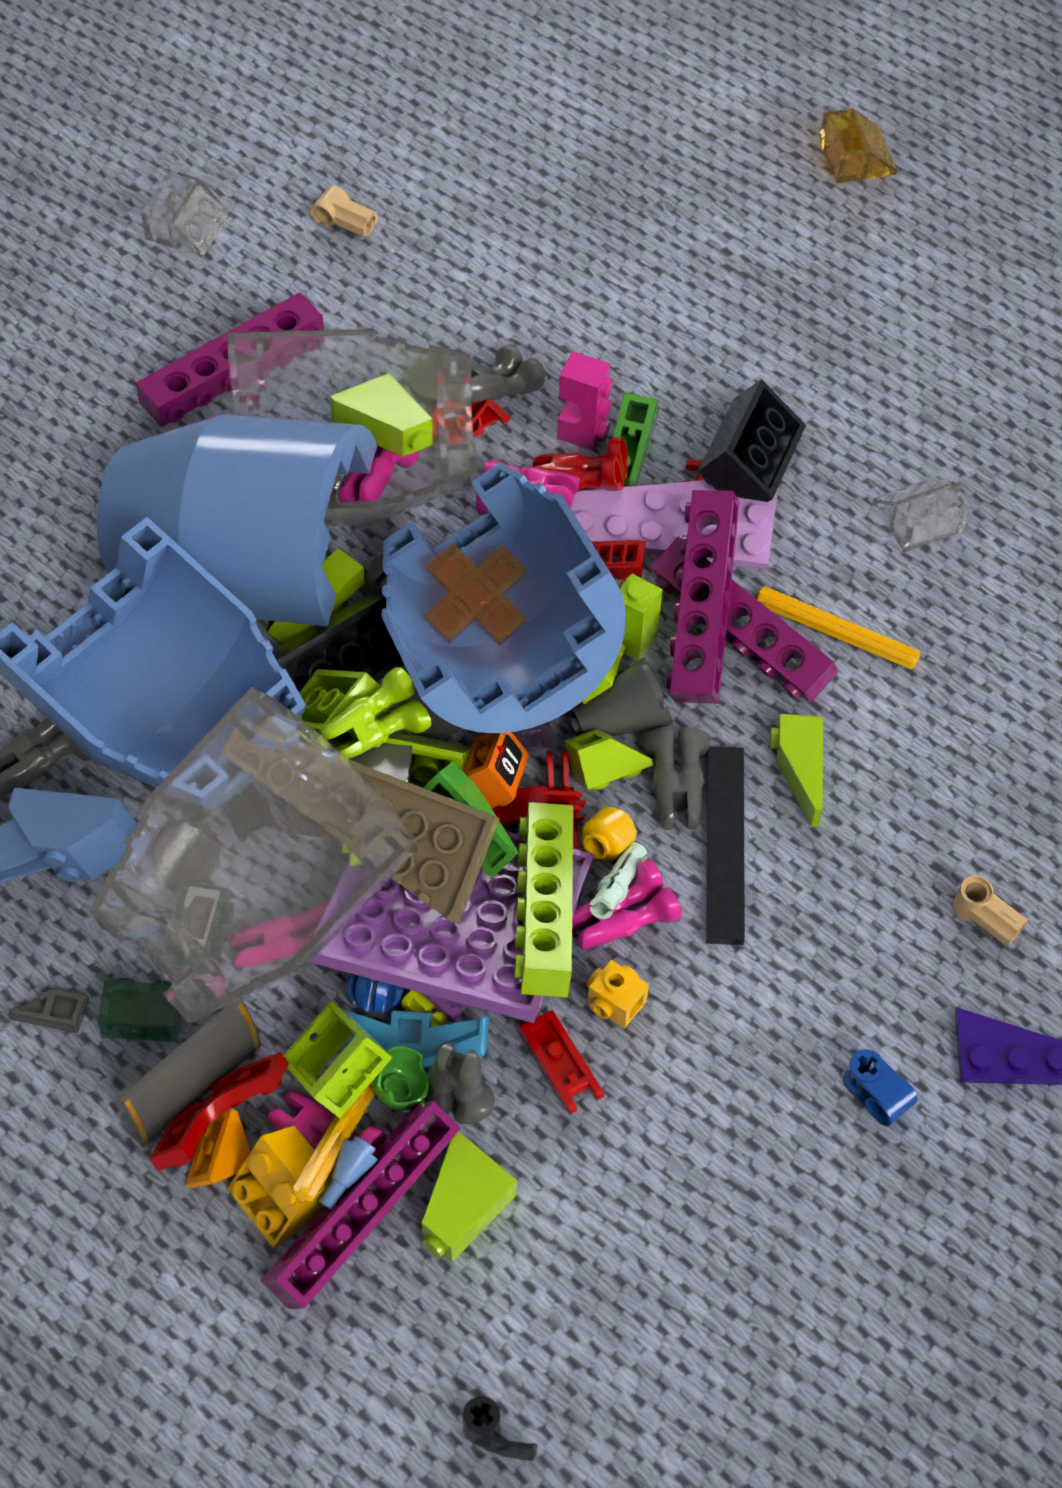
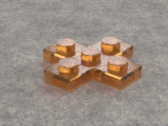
[425,543,528,646]

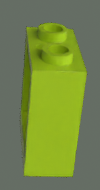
[283,1000,393,1119]

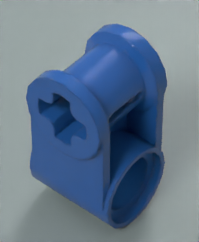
[843,1049,918,1127]

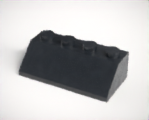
[698,379,806,502]
[272,589,405,692]

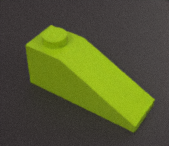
[770,714,823,827]

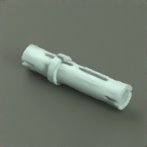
[590,842,647,919]

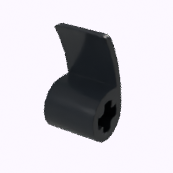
[463,1396,538,1460]

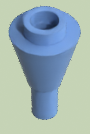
[318,1136,378,1210]

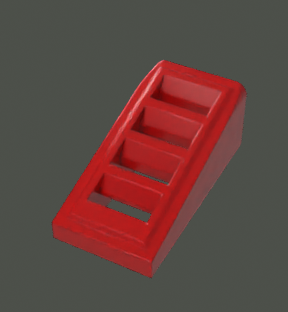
[592,540,646,580]

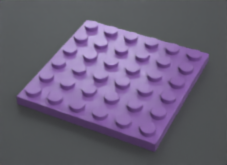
[310,831,594,1023]

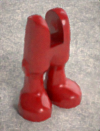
[532,437,628,491]

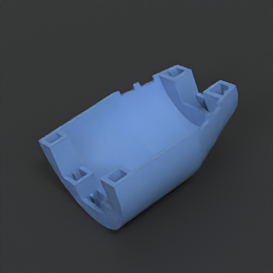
[97,413,377,627]
[382,462,626,733]
[0,517,306,807]

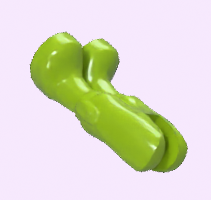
[319,667,431,759]

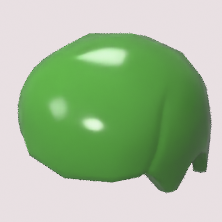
[371,1046,429,1111]

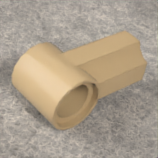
[310,185,378,237]
[952,875,1028,947]

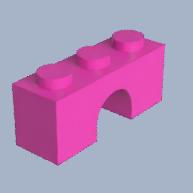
[557,351,614,451]

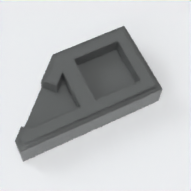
[8,988,89,1033]

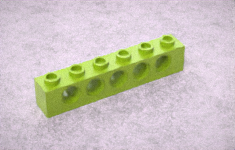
[514,802,573,998]

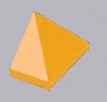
[185,1108,251,1188]

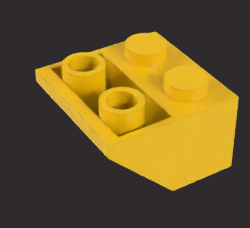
[227,1126,332,1248]

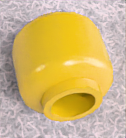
[582,806,636,861]

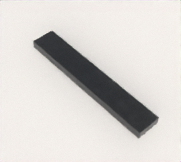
[706,746,745,945]

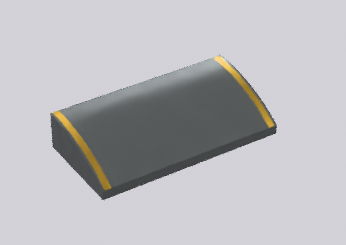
[117,996,260,1147]

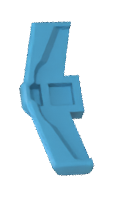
[341,1009,489,1067]

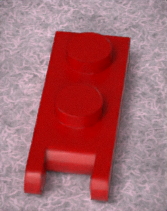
[519,1010,604,1115]

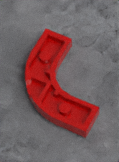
[149,1052,289,1171]

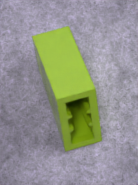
[330,373,432,457]
[618,573,662,660]
[422,1131,517,1262]

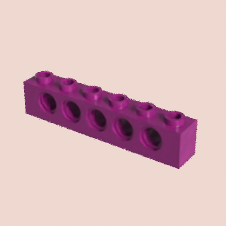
[136,292,324,427]
[666,490,740,704]
[651,536,839,702]
[260,1100,461,1309]

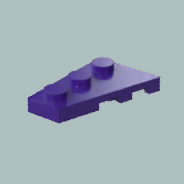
[955,1008,1062,1085]

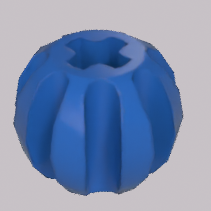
[346,973,404,1013]

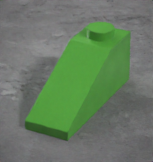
[613,392,660,487]
[423,761,519,878]

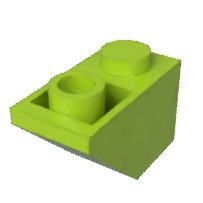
[564,729,653,790]

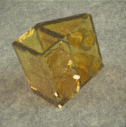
[820,108,897,184]

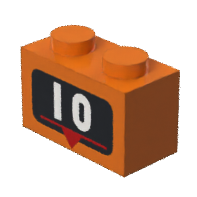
[463,732,529,808]

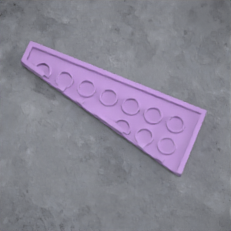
[571,480,778,569]

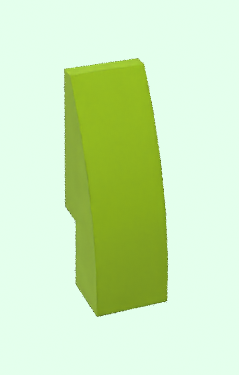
[267,548,365,645]

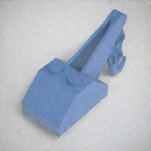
[0,787,143,883]

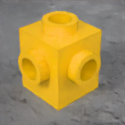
[586,959,649,1029]

